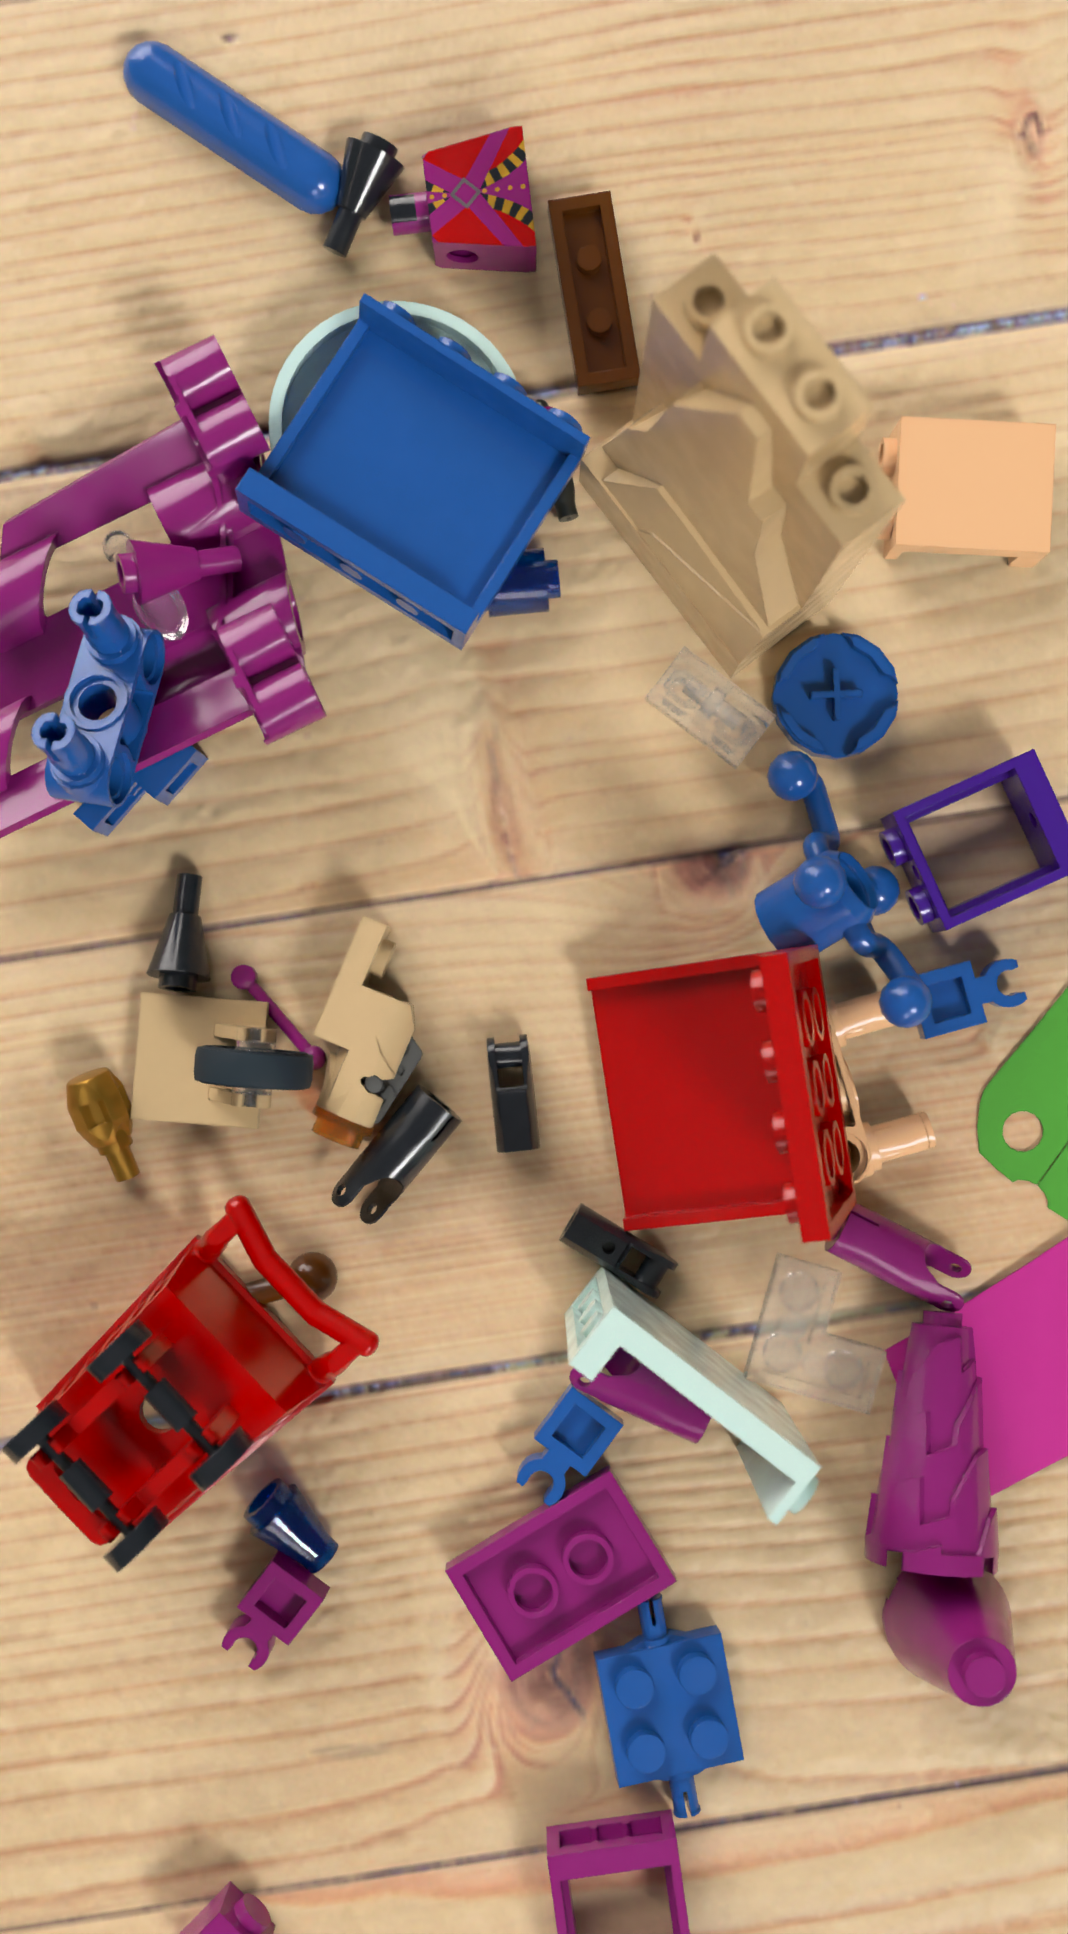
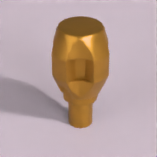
[66,1067,140,1182]

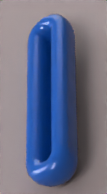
[123,41,342,214]

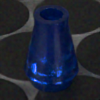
[244,1478,338,1574]

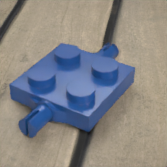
[593,1593,744,1818]

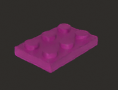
[445,1465,677,1682]

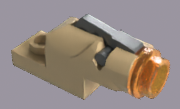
[312,916,423,1149]

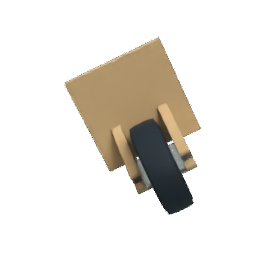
[130,992,314,1129]

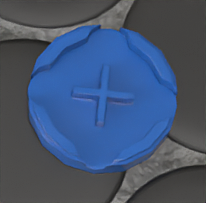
[771,633,899,760]

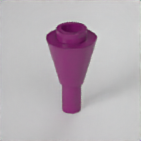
[116,539,242,606]

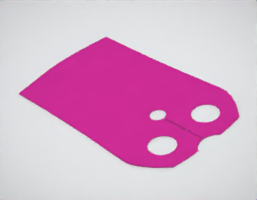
[884,1237,1068,1496]

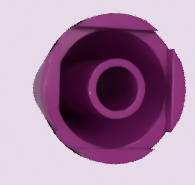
[882,1570,1017,1707]

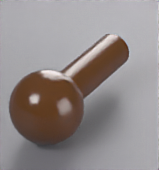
[245,1252,338,1304]

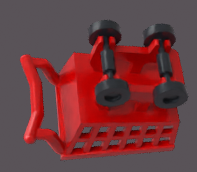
[1,1195,379,1572]

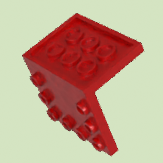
[586,944,857,1243]

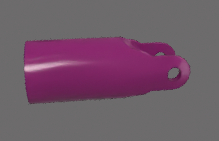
[824,1203,972,1312]
[569,1346,711,1444]

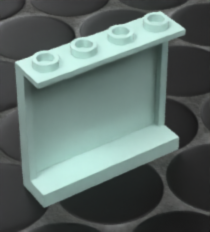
[564,1266,821,1525]

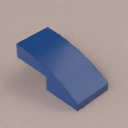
[73,745,208,837]

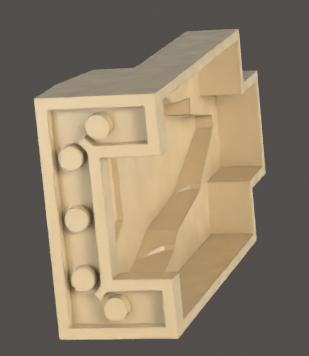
[579,252,905,678]

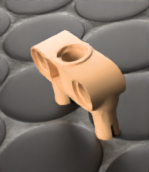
[826,990,936,1184]

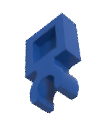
[917,959,1027,1039]
[517,1383,624,1506]

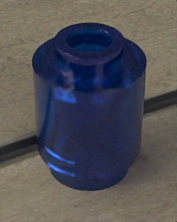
[487,547,561,618]

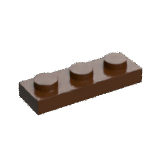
[548,191,640,395]

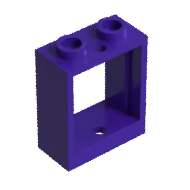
[879,749,1068,933]

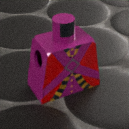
[389,125,537,273]

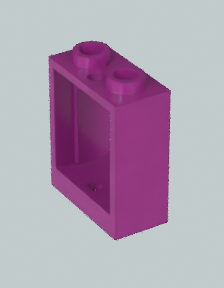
[546,1809,690,1934]

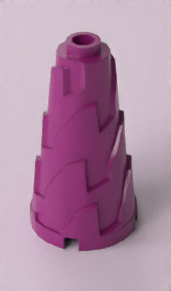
[864,1310,999,1577]

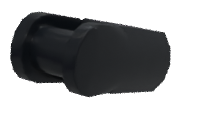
[487,1034,540,1153]
[559,1203,678,1299]

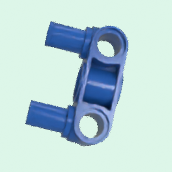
[31,589,165,808]

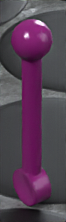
[231,964,326,1070]

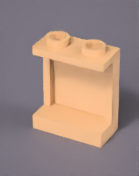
[876,416,1056,568]

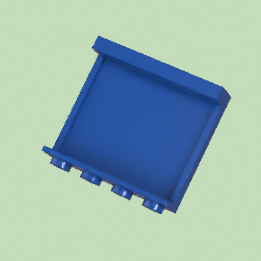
[235,293,591,651]

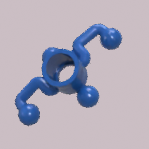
[755,751,933,1028]

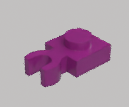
[222,1549,330,1671]

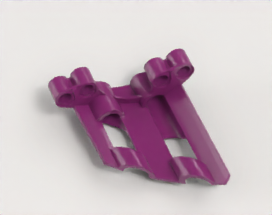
[0,334,327,838]

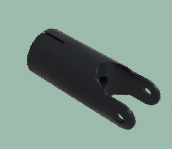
[332,1084,462,1224]

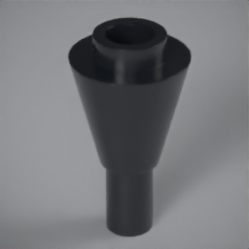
[323,132,404,258]
[146,873,211,993]

